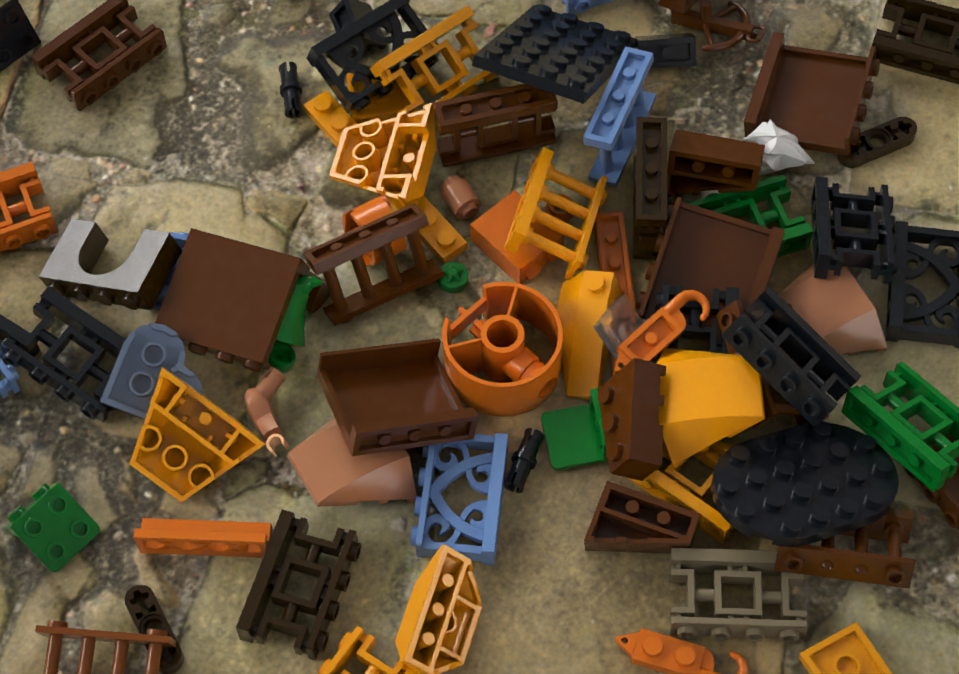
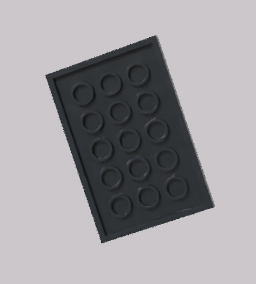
[472,4,637,104]

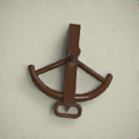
[671,0,766,52]

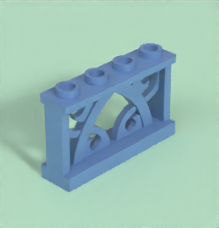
[410,433,508,565]

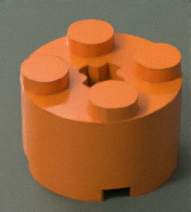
[342,195,407,267]

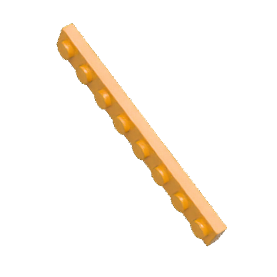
[303,90,468,265]

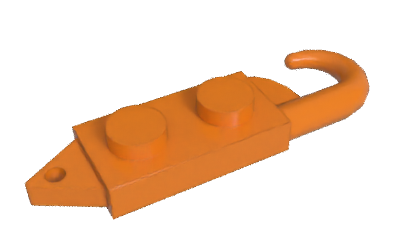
[613,290,710,374]
[615,628,748,674]

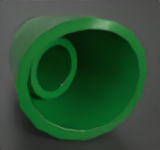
[276,275,323,347]

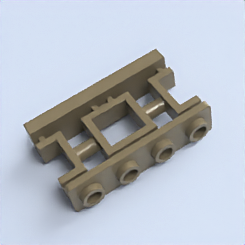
[669,548,808,643]

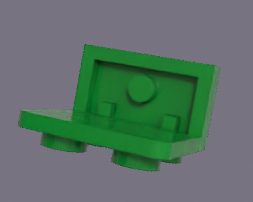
[541,387,608,471]
[4,482,100,572]

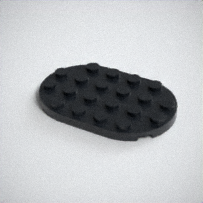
[711,421,899,547]

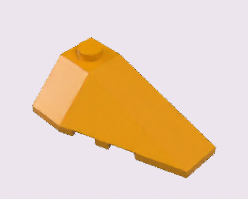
[556,270,622,400]

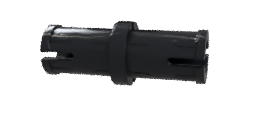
[279,62,303,119]
[504,428,544,493]

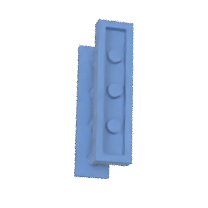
[583,46,657,187]

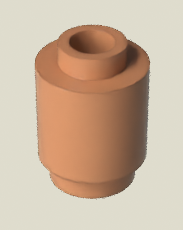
[440,175,481,220]

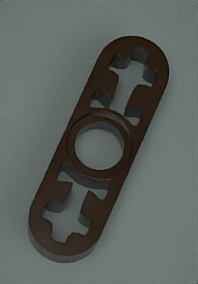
[837,117,917,168]
[125,585,184,674]

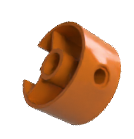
[442,282,563,417]

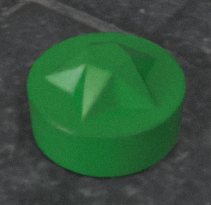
[438,262,469,293]
[268,342,296,373]

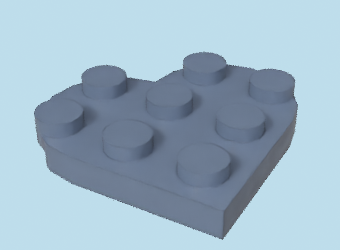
[100,323,204,420]

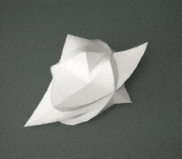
[743,119,815,175]

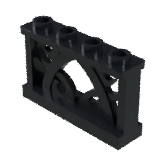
[306,0,440,113]
[885,221,959,348]

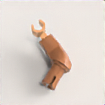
[244,366,289,457]

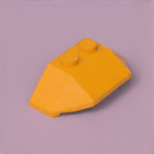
[395,544,482,674]

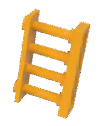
[504,147,608,280]

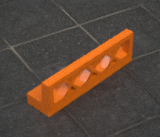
[133,518,273,558]

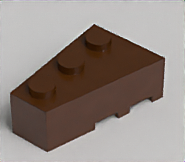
[667,129,765,197]
[597,358,666,481]
[584,481,701,553]

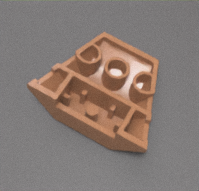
[779,263,887,356]
[287,417,417,507]

